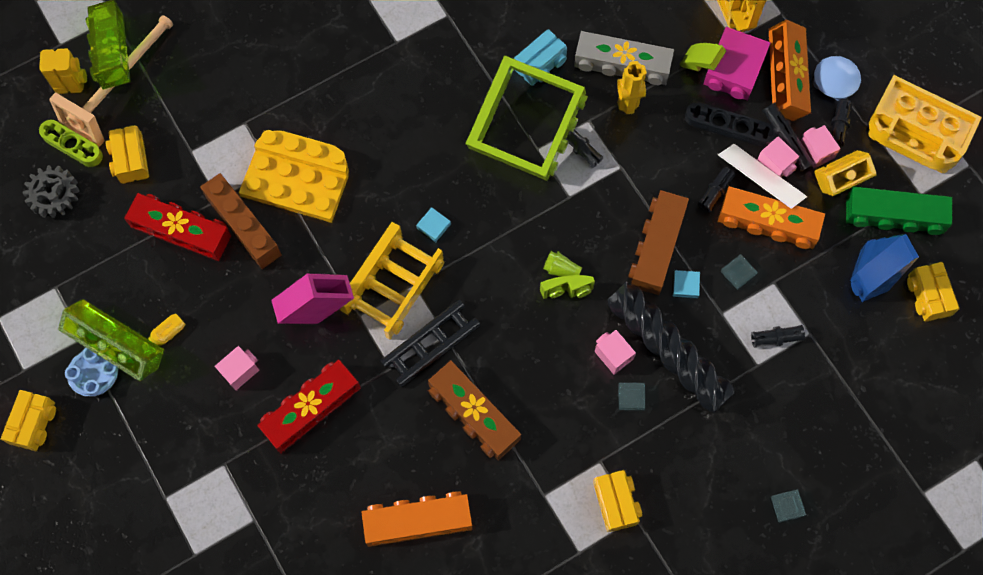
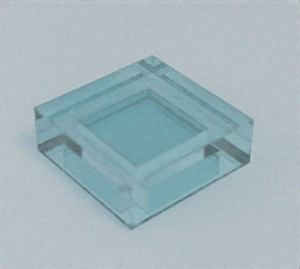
[721,254,757,290]
[618,383,645,410]
[771,489,806,523]

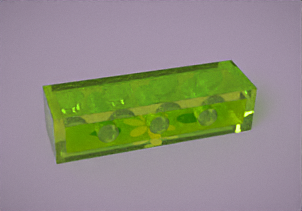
[85,0,131,90]
[58,299,164,381]

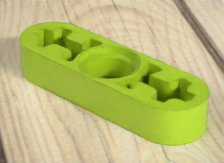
[39,120,103,167]

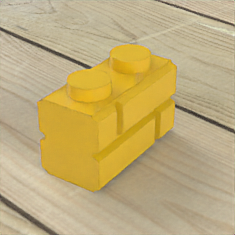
[40,48,87,94]
[106,125,149,184]
[814,150,876,196]
[907,262,959,322]
[1,390,56,451]
[593,470,642,533]

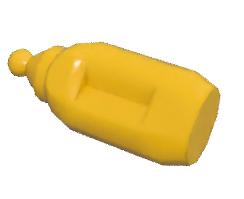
[143,313,186,351]

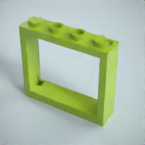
[466,55,588,181]

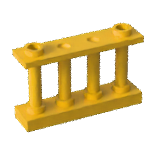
[340,222,444,340]

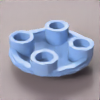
[813,56,861,101]
[65,346,118,396]

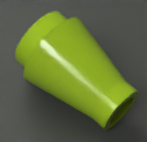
[543,251,582,277]

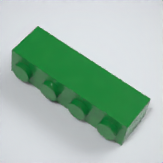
[846,187,952,235]

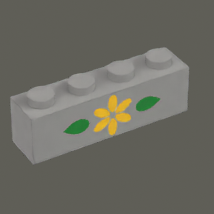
[574,31,674,85]

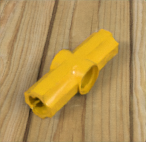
[617,61,647,114]

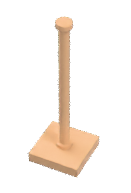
[49,16,173,147]

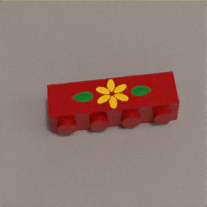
[124,193,231,261]
[257,360,361,454]

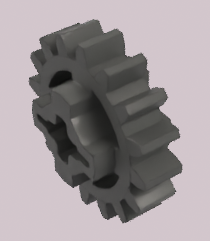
[23,165,80,218]

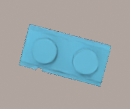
[513,29,567,86]

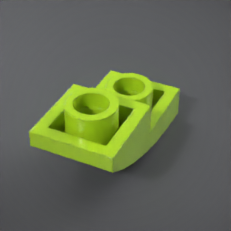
[679,43,726,71]
[540,275,595,299]

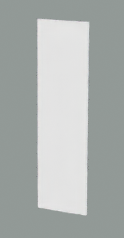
[718,144,807,209]

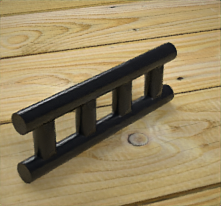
[380,299,481,387]

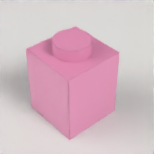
[801,125,840,169]
[757,136,799,177]
[595,330,636,375]
[215,346,259,390]

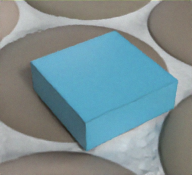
[416,207,451,242]
[673,270,700,298]

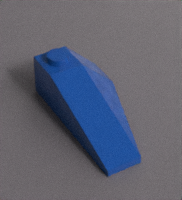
[850,234,919,302]

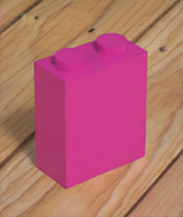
[703,27,771,101]
[272,274,354,324]

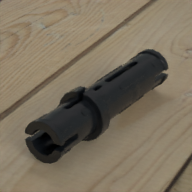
[762,102,815,171]

